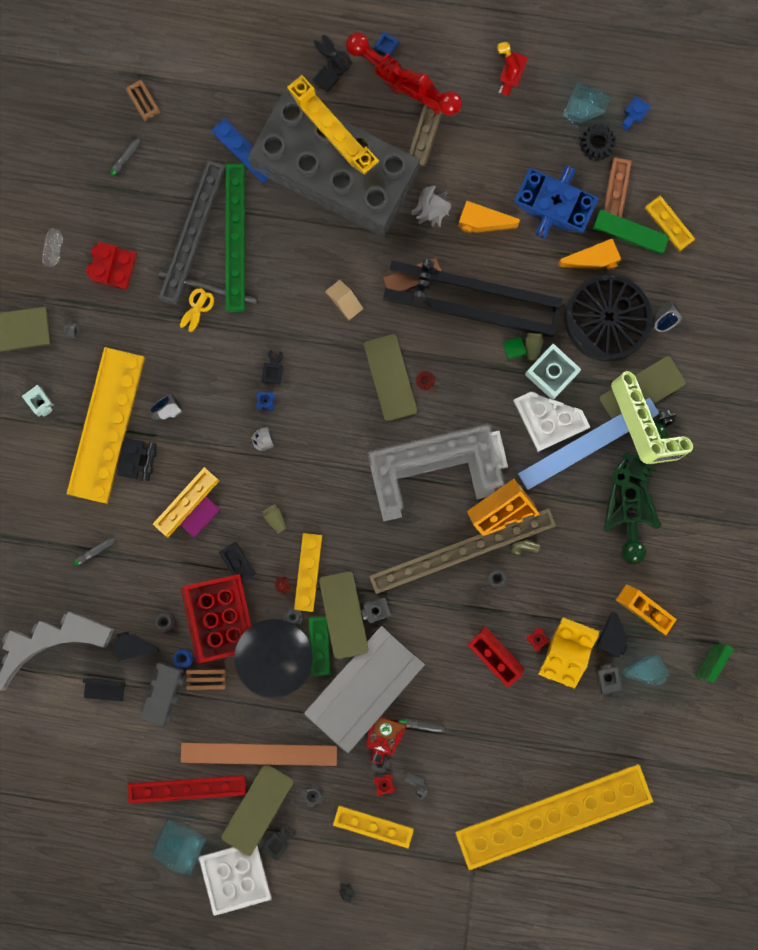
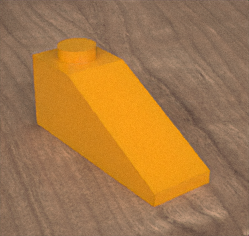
[458,201,520,233]
[558,239,621,271]
[616,584,677,635]

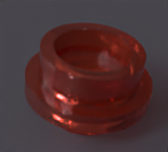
[416,371,435,390]
[274,576,290,595]

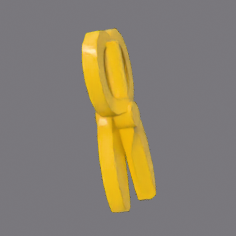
[180,288,214,332]

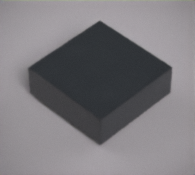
[313,65,339,93]

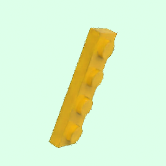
[153,467,219,538]
[294,533,322,612]
[333,805,414,848]

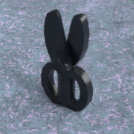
[314,35,352,76]

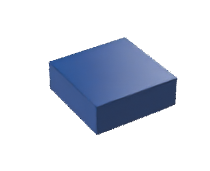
[374,32,399,56]

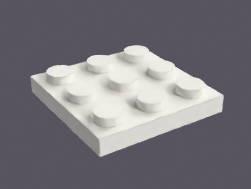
[199,845,271,916]

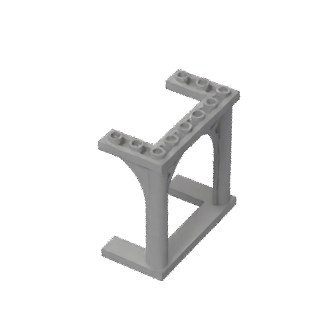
[369,425,504,522]

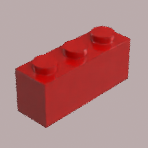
[468,626,525,688]

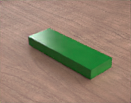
[309,617,331,676]

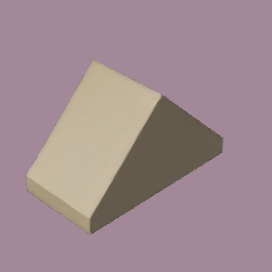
[325,280,363,321]

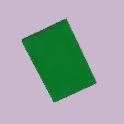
[695,644,734,683]

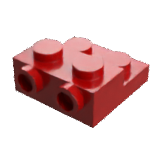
[86,242,137,290]

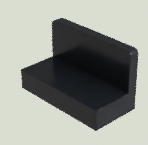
[83,678,126,701]

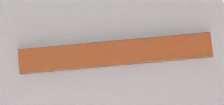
[181,742,337,766]

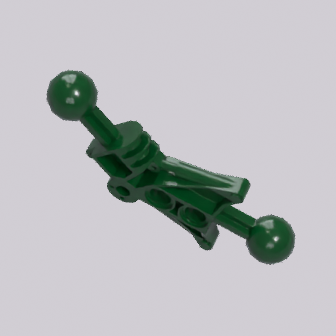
[603,422,668,565]

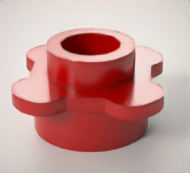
[527,628,550,651]
[374,774,395,796]

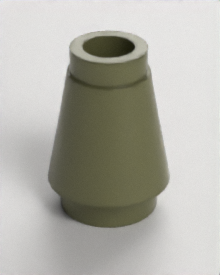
[525,333,544,361]
[262,504,287,534]

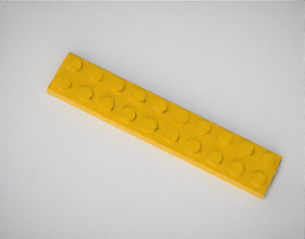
[455,764,653,870]

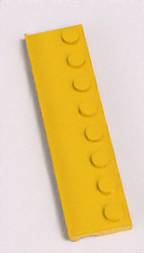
[67,347,145,504]

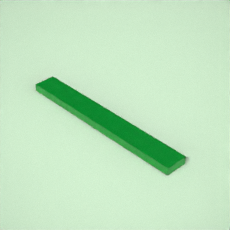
[226,164,245,312]

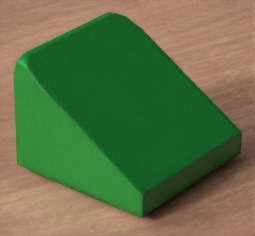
[502,337,527,361]

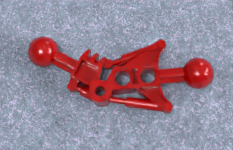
[346,32,462,116]

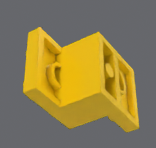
[538,617,599,688]

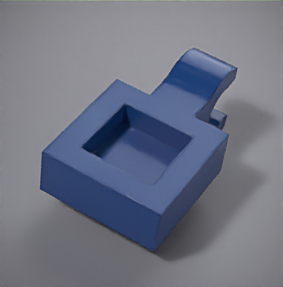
[621,96,651,131]

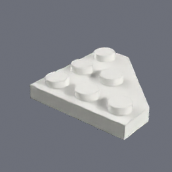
[513,392,590,452]

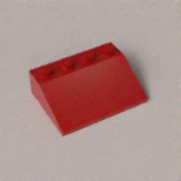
[180,574,252,664]

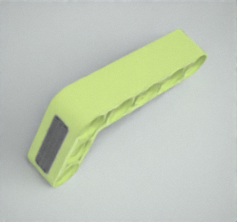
[611,371,693,464]

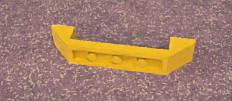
[287,75,379,174]

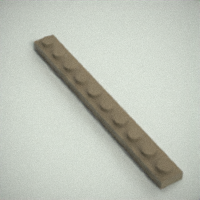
[369,508,556,594]

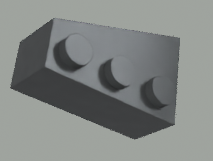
[141,662,186,726]

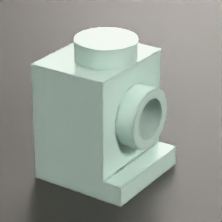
[22,385,54,416]

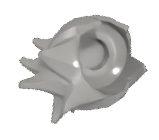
[411,185,451,227]

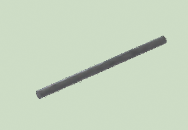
[158,271,257,304]

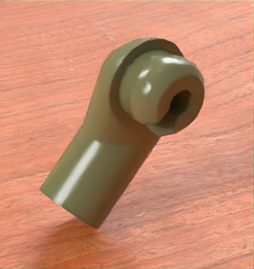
[511,540,540,555]

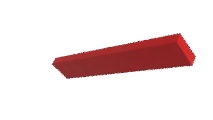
[128,775,246,804]

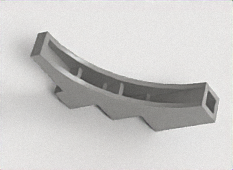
[0,612,114,691]

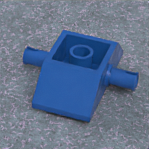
[514,166,599,239]

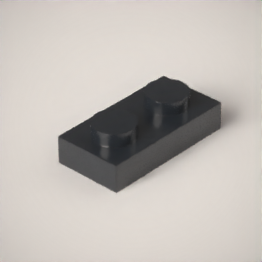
[219,542,256,583]

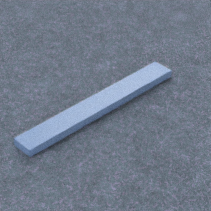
[518,397,659,491]

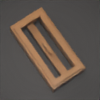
[125,79,161,122]
[186,669,226,690]

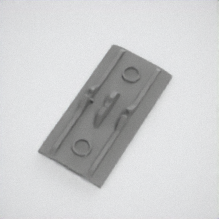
[304,626,425,753]

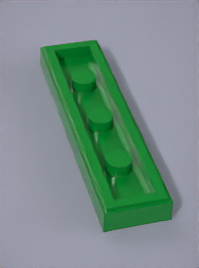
[593,210,669,255]

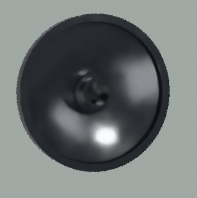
[234,619,313,698]

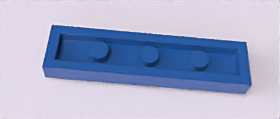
[211,118,268,183]

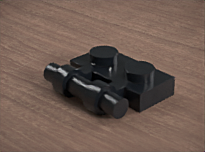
[117,438,157,481]

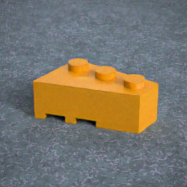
[467,479,540,536]

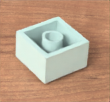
[525,344,581,400]

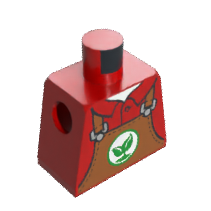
[366,717,406,765]

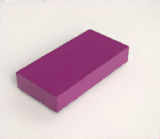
[180,497,221,538]

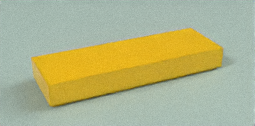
[644,196,695,252]

